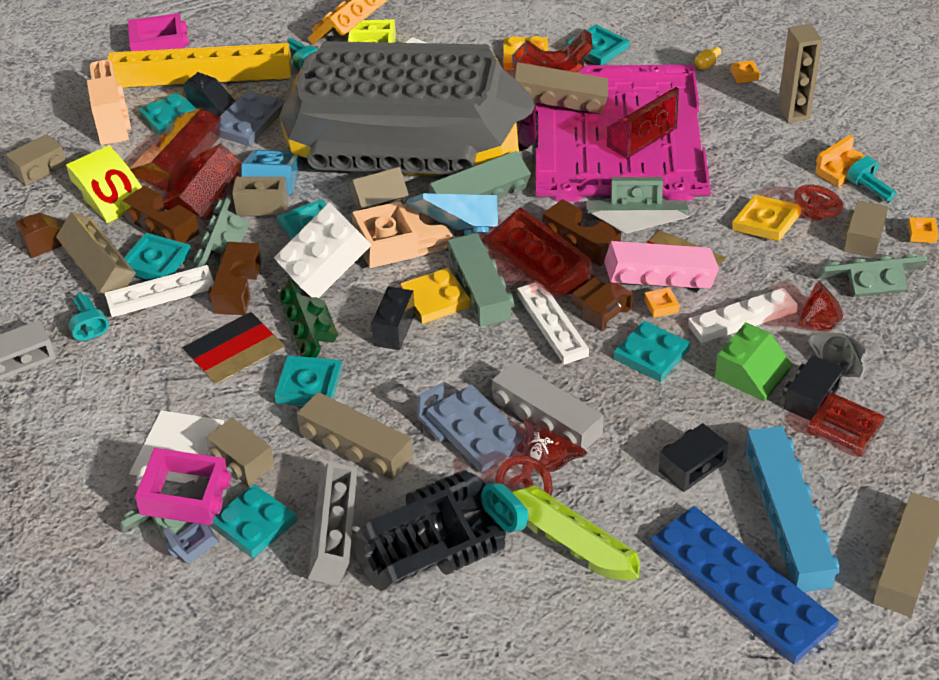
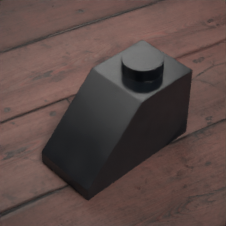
[184,72,235,117]

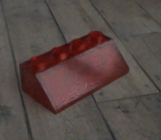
[129,108,221,193]
[483,207,596,296]

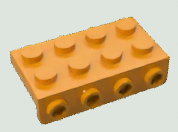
[307,0,387,45]

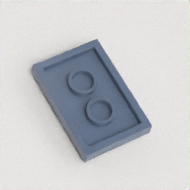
[209,90,285,146]
[426,384,527,473]

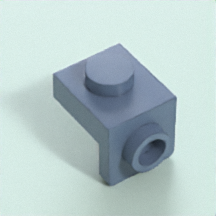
[163,523,219,565]

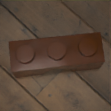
[122,185,200,244]
[542,199,621,267]
[208,242,262,316]

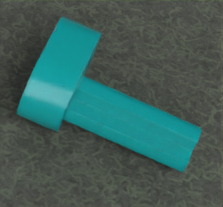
[287,38,319,70]
[846,155,897,203]
[68,292,109,341]

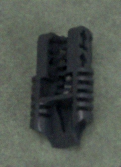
[355,470,506,591]

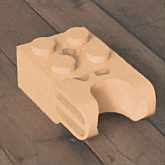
[87,60,131,145]
[352,201,452,268]

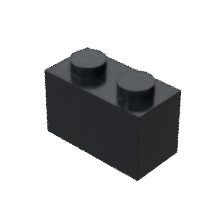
[371,286,415,350]
[783,355,844,423]
[658,423,729,492]

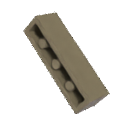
[778,24,822,123]
[513,62,608,114]
[56,212,136,296]
[297,392,413,480]
[870,492,939,617]

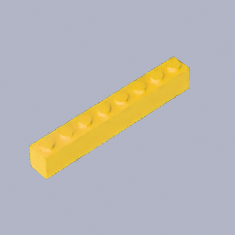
[108,43,292,88]

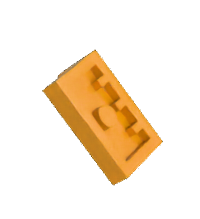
[815,135,865,187]

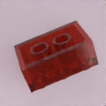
[607,87,679,159]
[163,143,242,219]

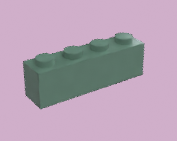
[428,151,531,201]
[448,233,514,327]

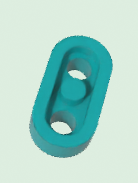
[481,483,529,533]

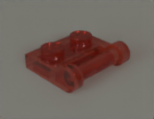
[807,392,885,457]

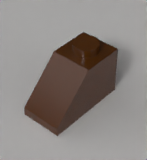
[15,212,65,258]

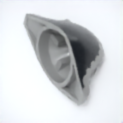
[808,332,869,377]

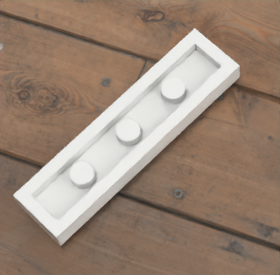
[105,265,214,317]
[517,280,589,365]
[688,288,798,343]

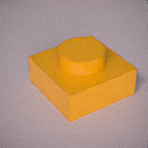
[730,60,760,83]
[908,217,939,243]
[644,287,679,318]

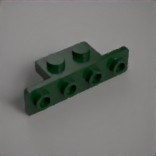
[279,279,338,358]

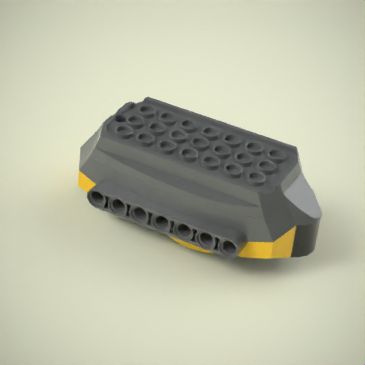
[279,41,537,177]

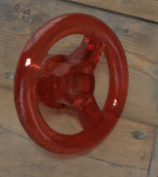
[794,184,844,220]
[495,455,553,496]

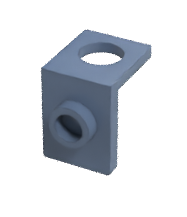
[416,383,447,442]

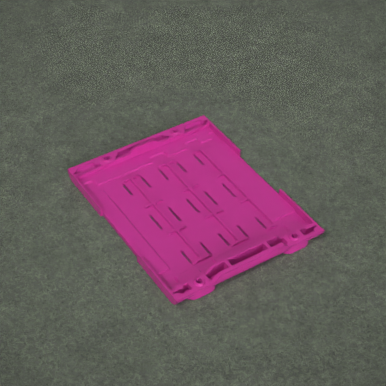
[536,64,711,202]

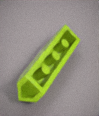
[511,485,640,580]

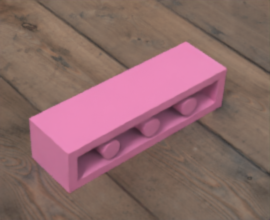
[604,241,719,289]

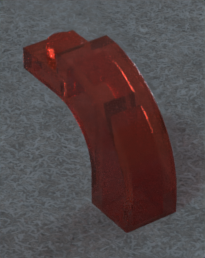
[512,29,593,73]

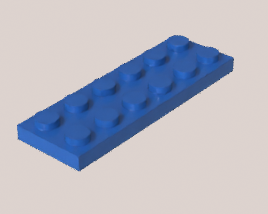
[650,506,839,664]

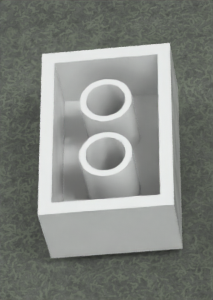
[274,202,371,298]

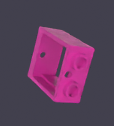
[128,13,189,51]
[135,448,231,525]

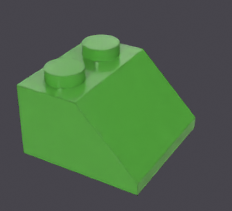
[715,322,792,402]

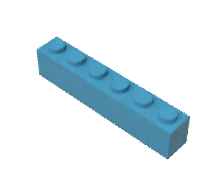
[745,426,839,592]

